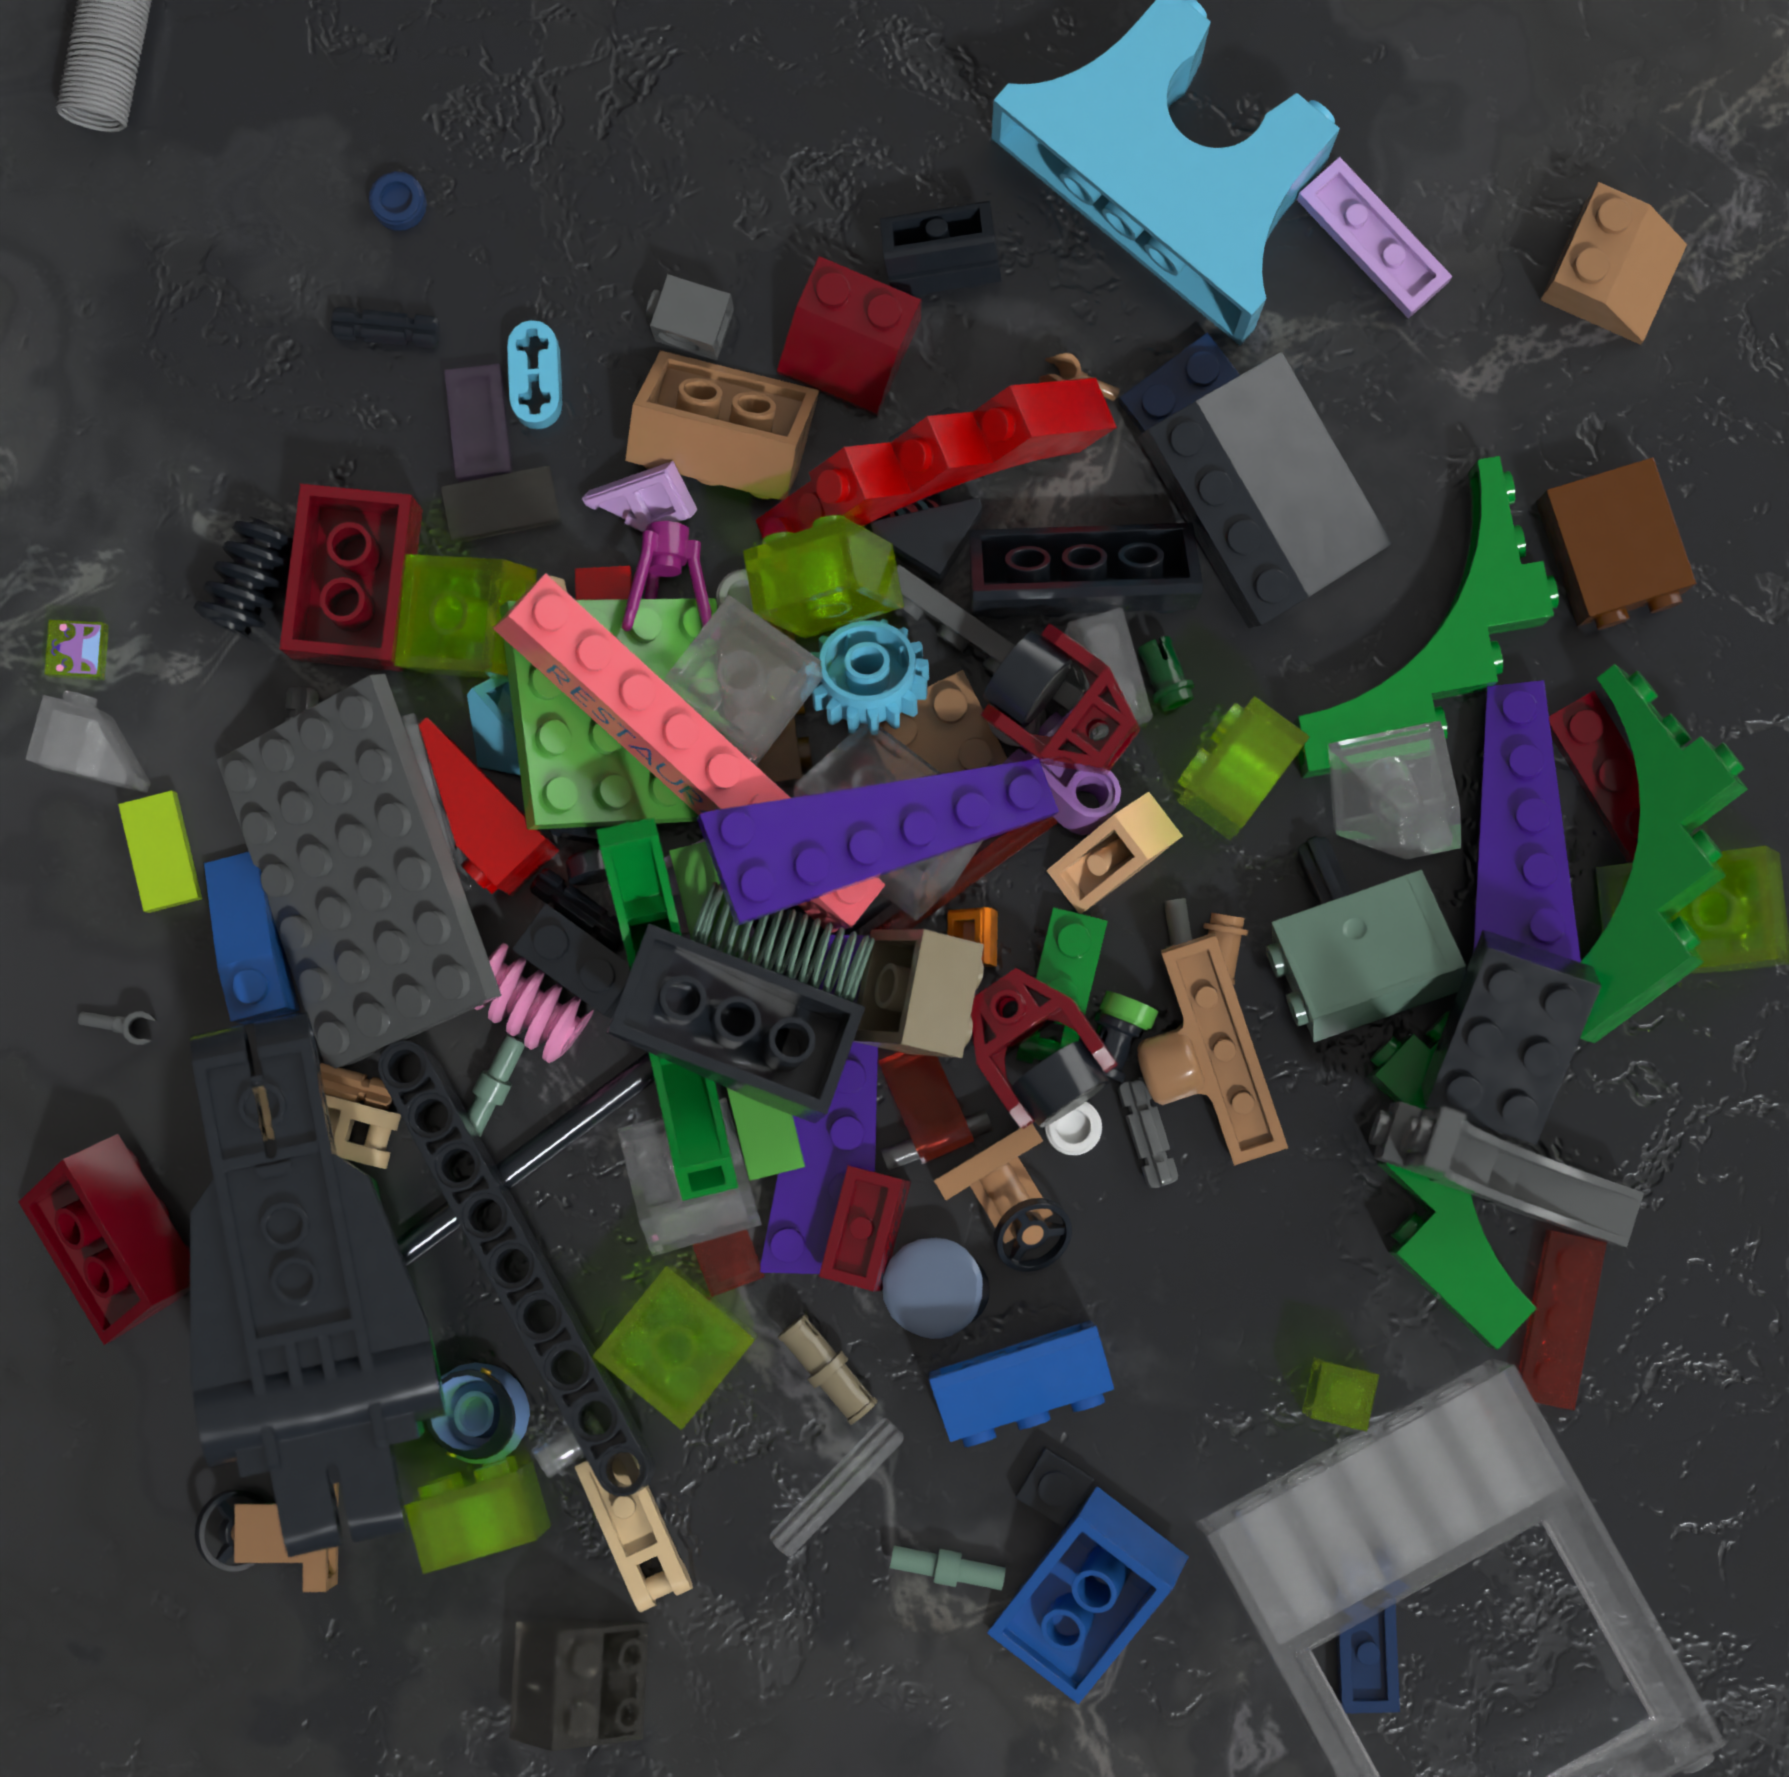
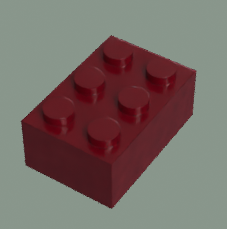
[279,483,423,672]

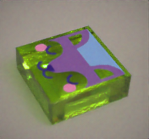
[44,620,109,680]

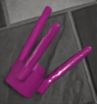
[622,521,714,635]

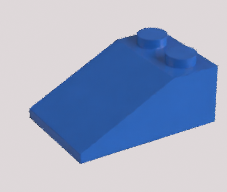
[987,1486,1189,1704]

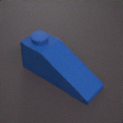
[204,852,300,1025]

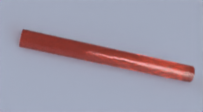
[869,816,1058,935]

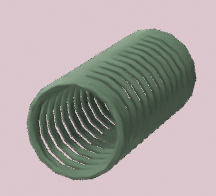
[691,881,875,1002]

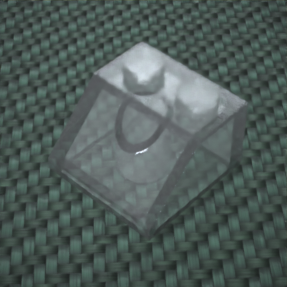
[617,1098,762,1256]

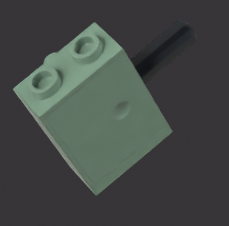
[1266,836,1466,1042]

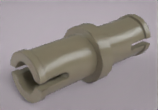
[778,1314,878,1425]

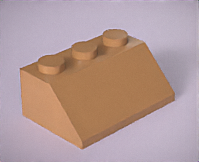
[625,350,819,501]

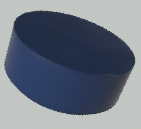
[369,172,427,231]

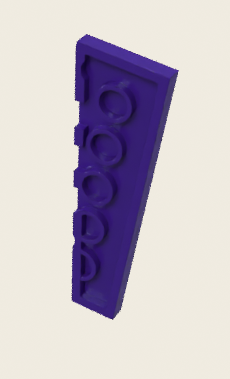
[1473,680,1581,963]
[697,759,1059,926]
[760,935,878,1274]

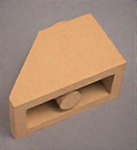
[1046,792,1183,914]

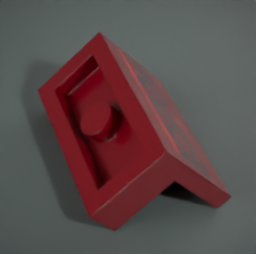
[819,1165,911,1292]

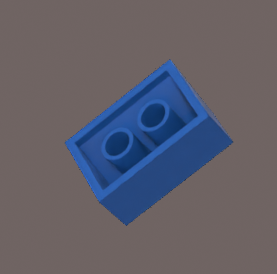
[929,1320,1114,1447]

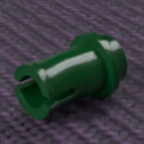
[1137,636,1195,711]

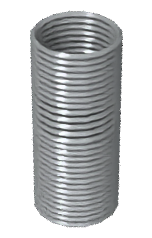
[56,0,152,132]

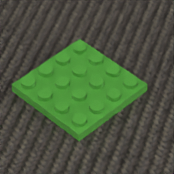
[500,598,729,830]

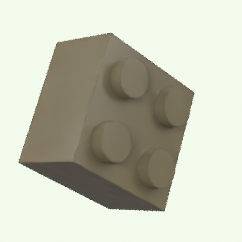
[853,929,984,1058]

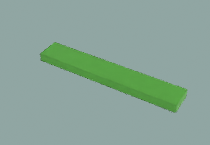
[669,842,805,1181]

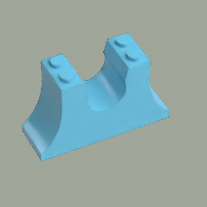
[991,0,1340,346]

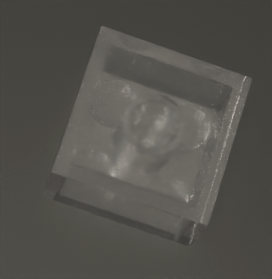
[663,595,823,766]

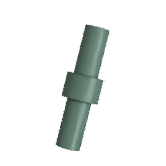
[467,1033,525,1137]
[890,1545,1006,1590]

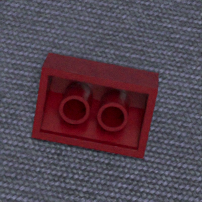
[18,1134,190,1345]

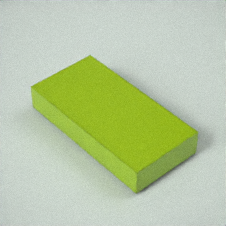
[118,790,202,913]

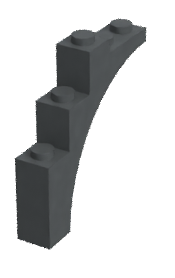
[1369,1102,1644,1247]

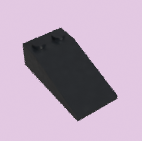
[607,924,865,1123]

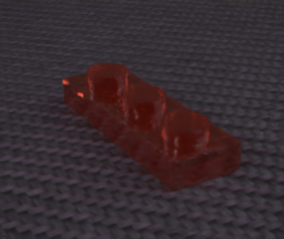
[1514,1230,1607,1411]

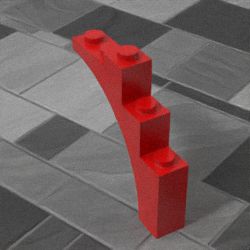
[756,378,1117,570]

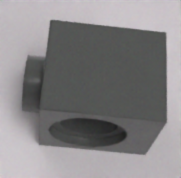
[645,274,734,360]

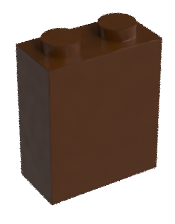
[1536,457,1697,630]

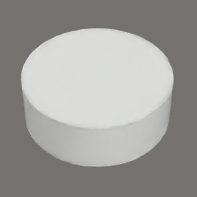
[1045,1102,1102,1155]

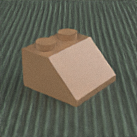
[1540,182,1687,345]

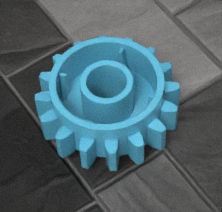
[806,618,929,735]

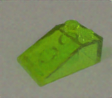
[1596,845,1789,974]

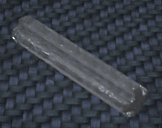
[770,1418,904,1557]

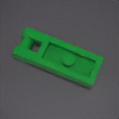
[1016,907,1108,1064]

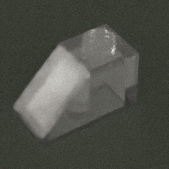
[25,691,151,794]

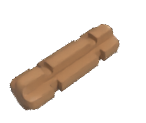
[320,1063,393,1110]

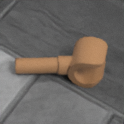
[1039,353,1119,401]

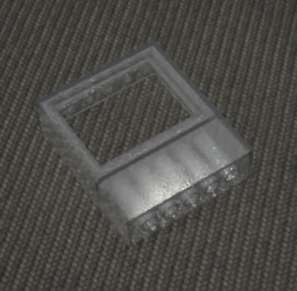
[1195,1358,1726,1777]

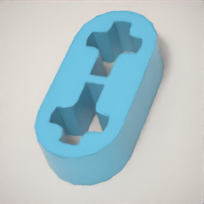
[507,320,562,429]

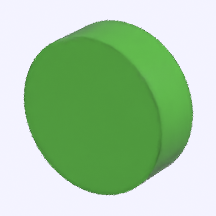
[1099,991,1159,1032]

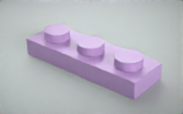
[1297,157,1452,319]

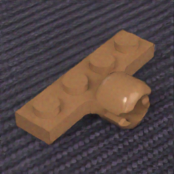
[1138,932,1288,1165]

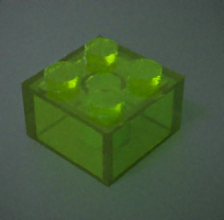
[743,515,904,639]
[394,554,537,679]
[1177,696,1310,841]
[593,1264,759,1430]
[404,1455,551,1574]

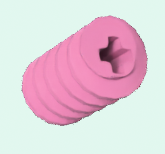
[474,943,594,1063]

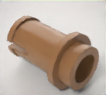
[1203,913,1248,985]

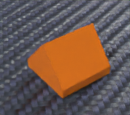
[947,907,998,967]

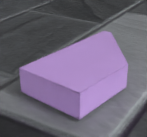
[582,461,698,532]

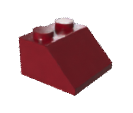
[777,256,921,416]

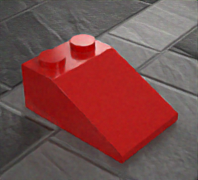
[419,717,560,896]

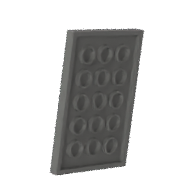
[217,674,502,1069]

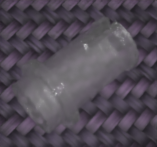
[532,1411,605,1478]

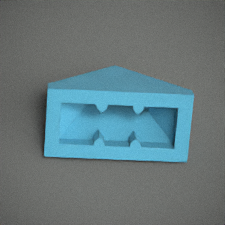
[467,670,520,775]

